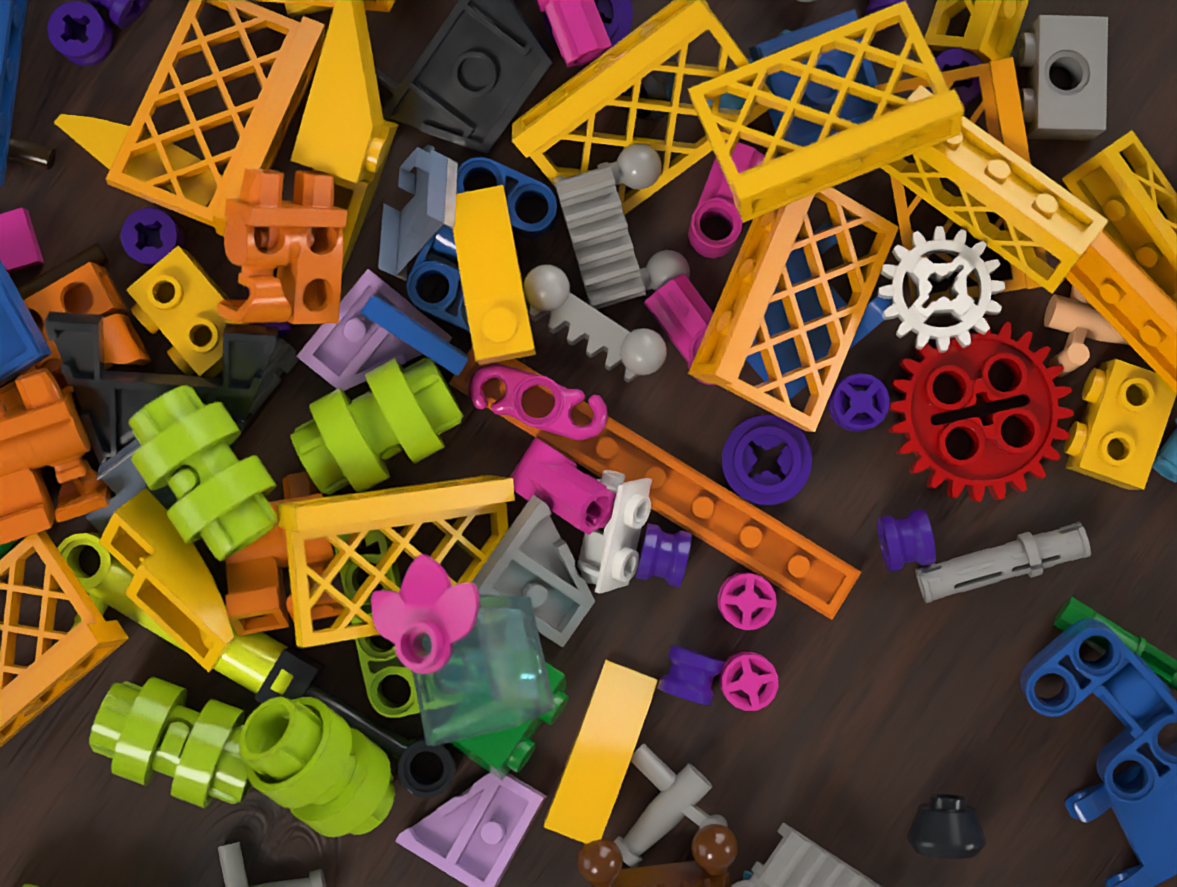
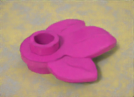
[371,554,479,674]

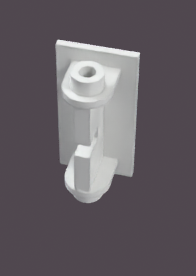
[577,470,652,594]

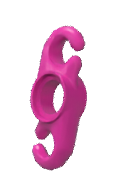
[468,363,608,441]

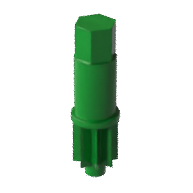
[1053,596,1177,690]

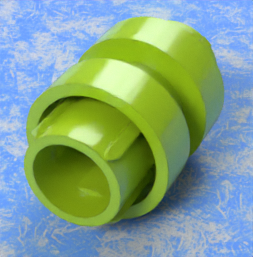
[290,357,464,495]
[128,385,278,561]
[89,676,252,808]
[239,697,395,837]

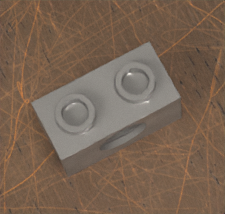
[1018,15,1108,140]

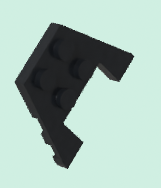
[374,0,555,154]
[45,311,279,465]

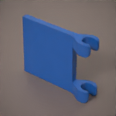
[746,222,893,400]
[1064,742,1177,887]

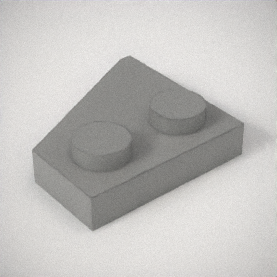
[471,495,595,647]

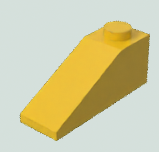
[290,0,387,183]
[452,185,536,365]

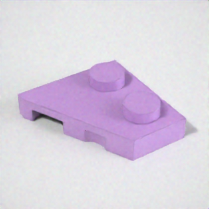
[296,269,452,390]
[395,773,548,887]

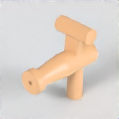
[1044,285,1129,377]

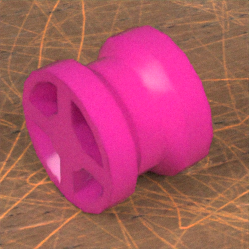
[717,572,777,630]
[719,651,779,711]

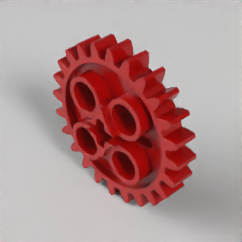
[888,318,1074,502]

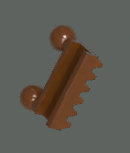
[577,824,738,887]

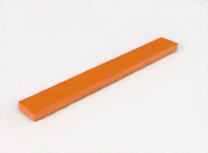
[449,346,861,620]

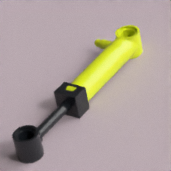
[57,532,458,798]

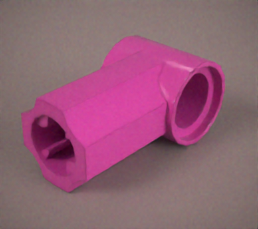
[535,0,612,68]
[688,141,765,258]
[644,273,717,385]
[509,437,616,535]

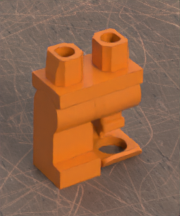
[217,168,347,324]
[0,262,151,411]
[0,367,111,545]
[225,471,345,636]

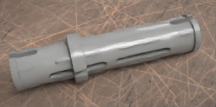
[915,522,1091,603]

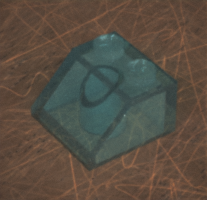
[412,594,555,745]

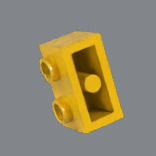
[126,246,249,377]
[1064,359,1177,490]

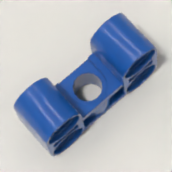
[406,157,558,335]
[1020,618,1177,804]

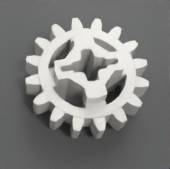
[878,226,1005,353]

